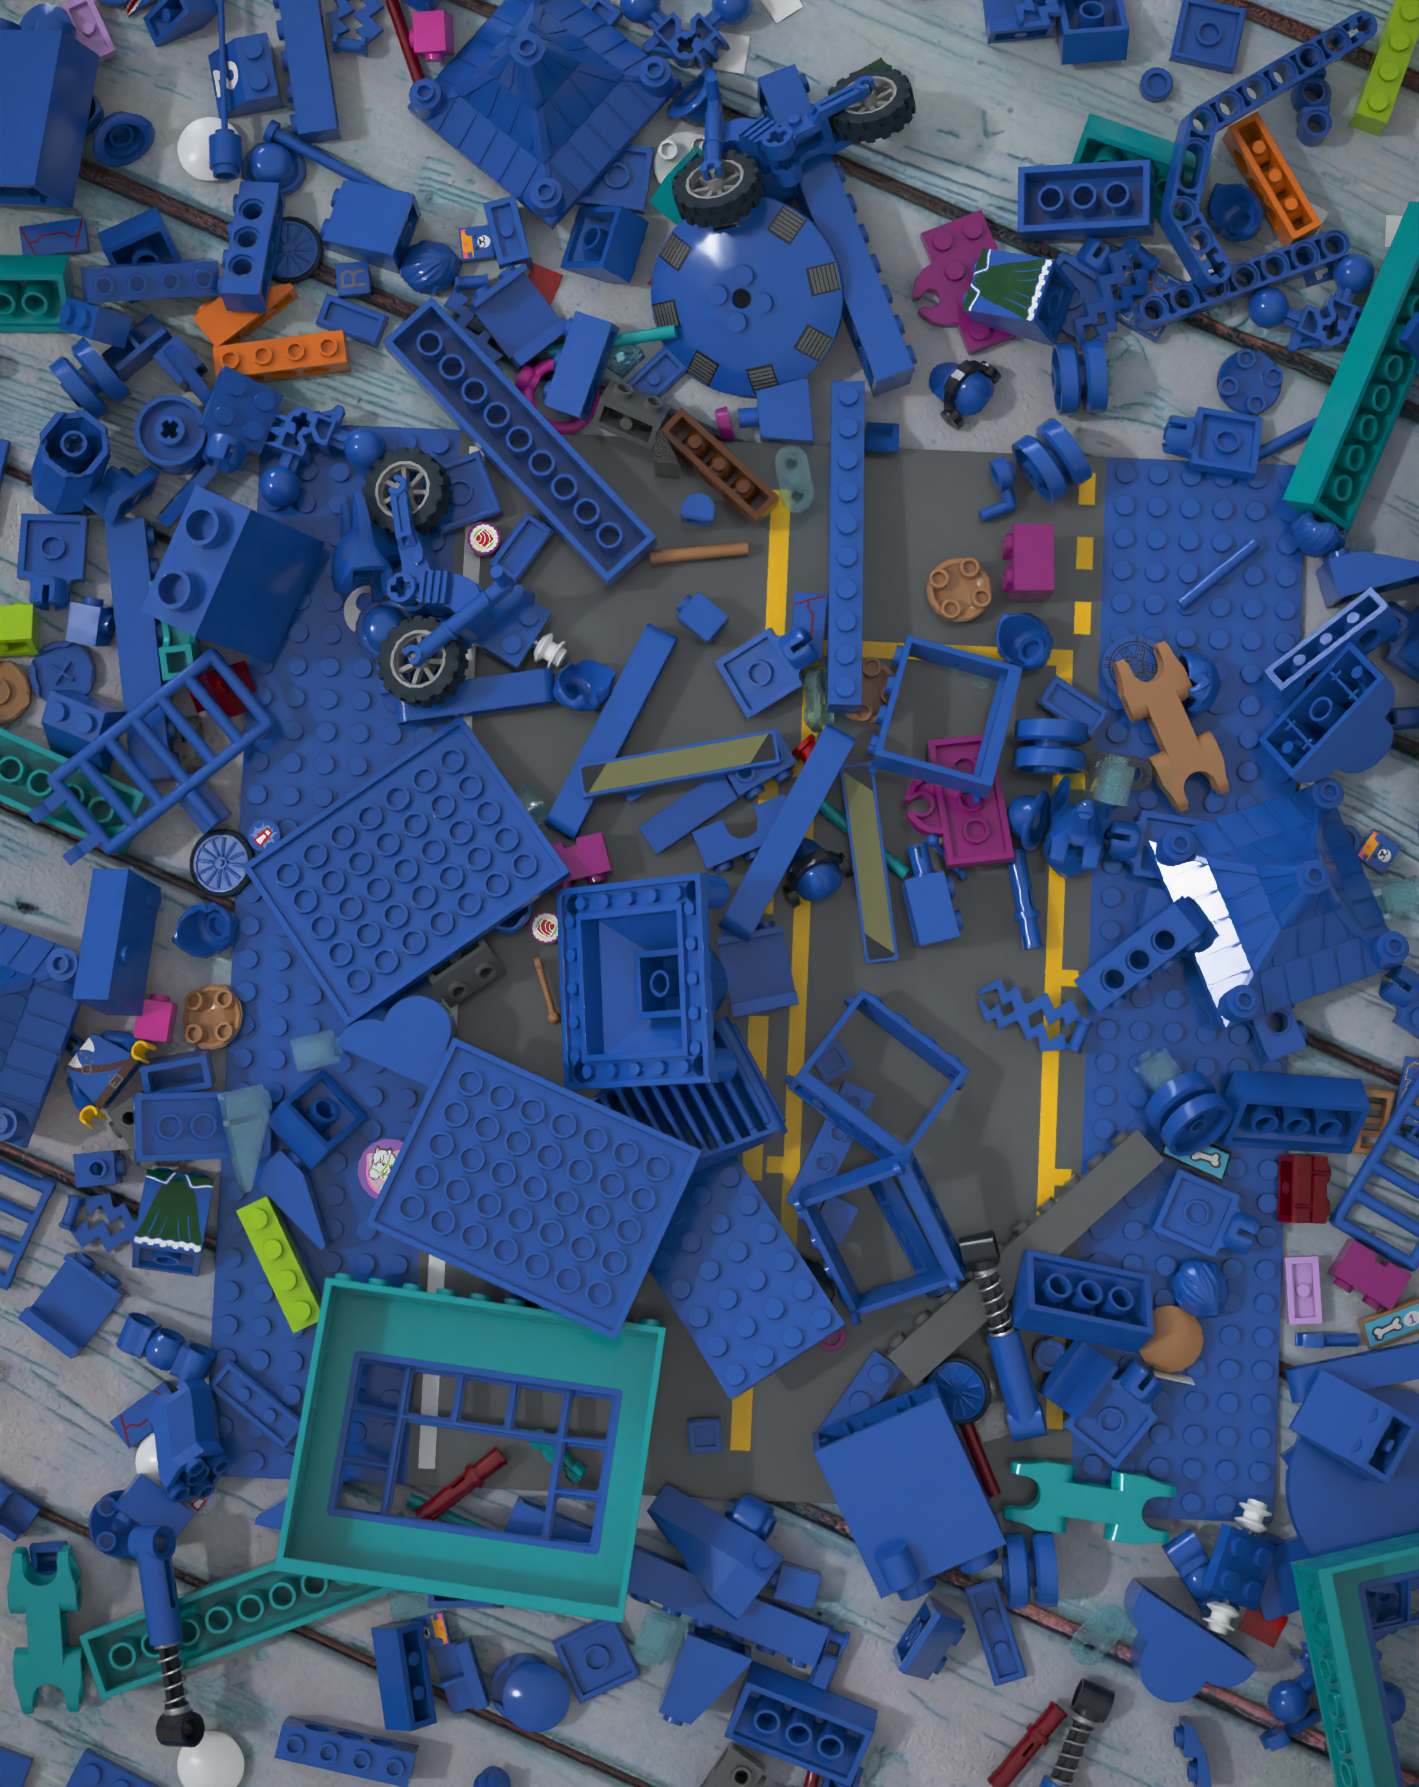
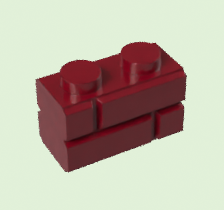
[1277,1154,1331,1224]

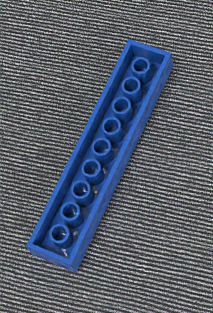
[757,64,917,397]
[383,297,657,588]

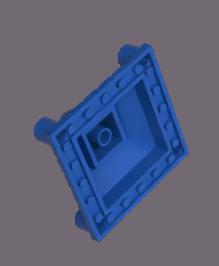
[407,0,682,230]
[1146,777,1409,1030]
[556,872,737,1090]
[0,922,82,1148]

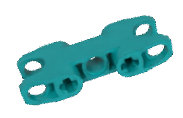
[1002,1458,1177,1545]
[7,1545,88,1714]

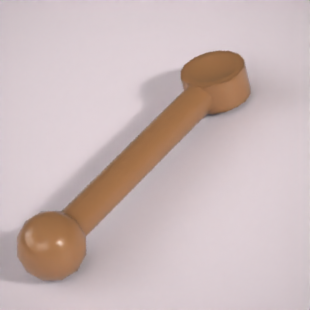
[533,956,560,1024]

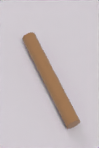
[649,541,749,564]

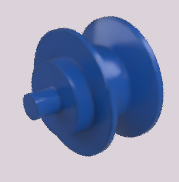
[473,1766,511,1787]

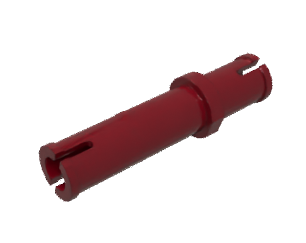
[415,1446,508,1521]
[987,1701,1068,1787]

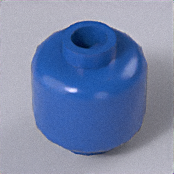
[725,1494,777,1542]

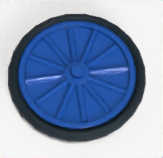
[272,216,324,284]
[190,829,254,898]
[923,1356,991,1426]

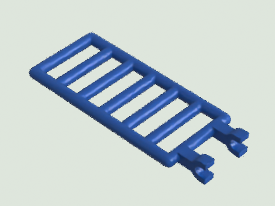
[27,648,275,866]
[1329,1071,1419,1271]

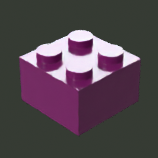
[1001,524,1054,602]

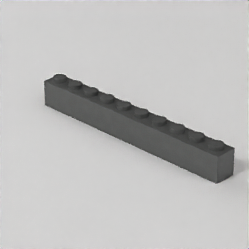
[886,1129,1164,1386]

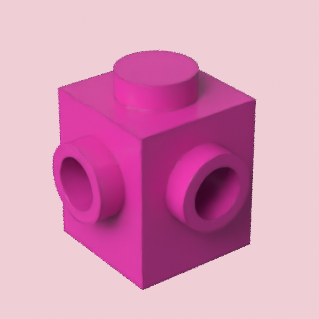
[409,10,455,62]

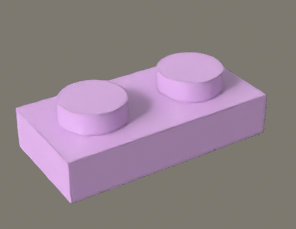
[60,0,119,63]
[1282,1255,1323,1325]

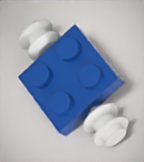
[473,580,568,670]
[1201,1498,1277,1636]

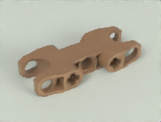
[1112,641,1230,813]

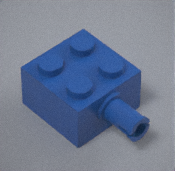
[900,842,964,949]

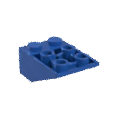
[1289,1369,1419,1484]

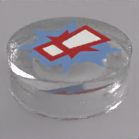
[184,1487,220,1516]

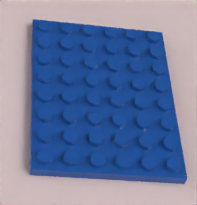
[242,715,571,1027]
[365,1037,702,1340]

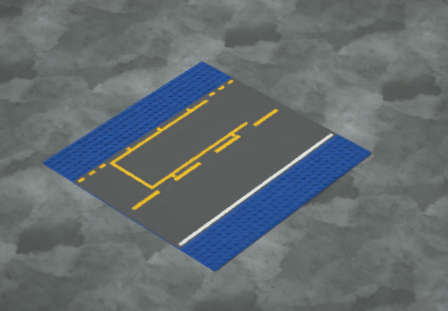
[209,422,1303,1523]

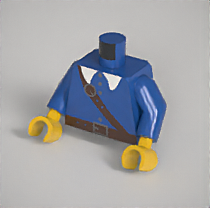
[64,1030,157,1130]

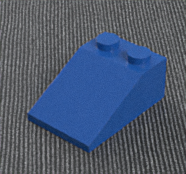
[1055,0,1129,65]
[1315,548,1419,608]
[892,1594,966,1680]

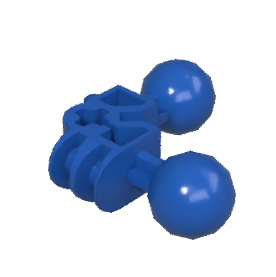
[620,0,753,71]
[1248,253,1375,353]
[259,405,386,507]
[1267,1640,1406,1724]

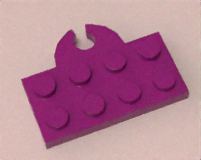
[912,210,1018,355]
[903,734,1014,869]

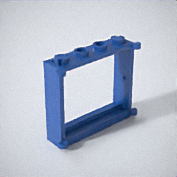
[867,635,1023,805]
[784,989,970,1160]
[793,1149,966,1326]

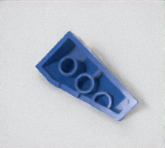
[647,1484,784,1620]

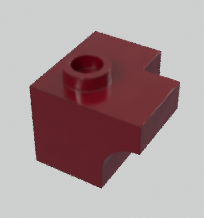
[188,660,257,718]

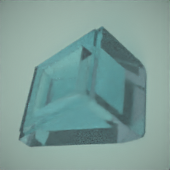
[514,782,550,826]

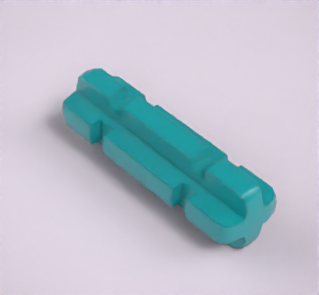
[528,1428,586,1484]

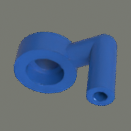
[978,456,1018,523]

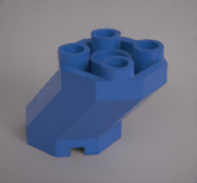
[31,409,111,515]
[147,1378,230,1502]

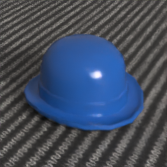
[667,68,722,125]
[93,111,155,167]
[242,141,306,196]
[356,599,416,659]
[1007,790,1050,852]

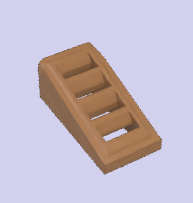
[1351,1083,1395,1156]

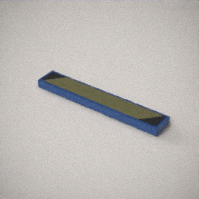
[577,729,781,799]
[840,761,899,964]

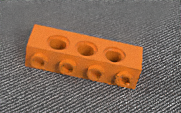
[1222,112,1322,247]
[212,330,351,383]

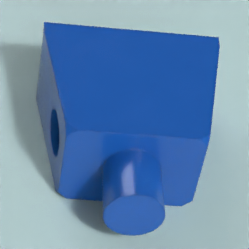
[738,378,814,445]

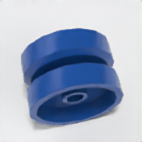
[48,337,132,421]
[1051,339,1108,416]
[134,394,208,476]
[1011,418,1092,505]
[1012,718,1088,775]
[1144,1071,1233,1157]
[1001,1531,1058,1609]

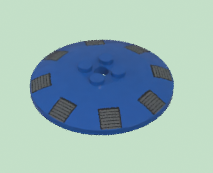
[651,196,844,396]

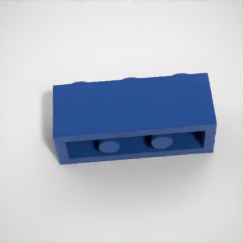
[543,311,620,422]
[371,1620,437,1731]

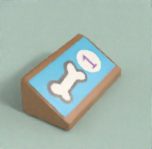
[1356,1296,1419,1351]

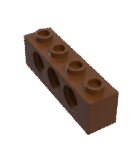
[659,407,779,528]

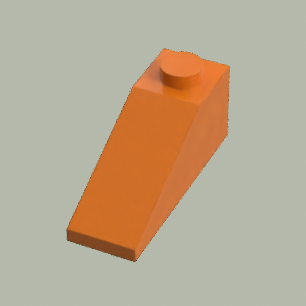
[192,283,299,346]

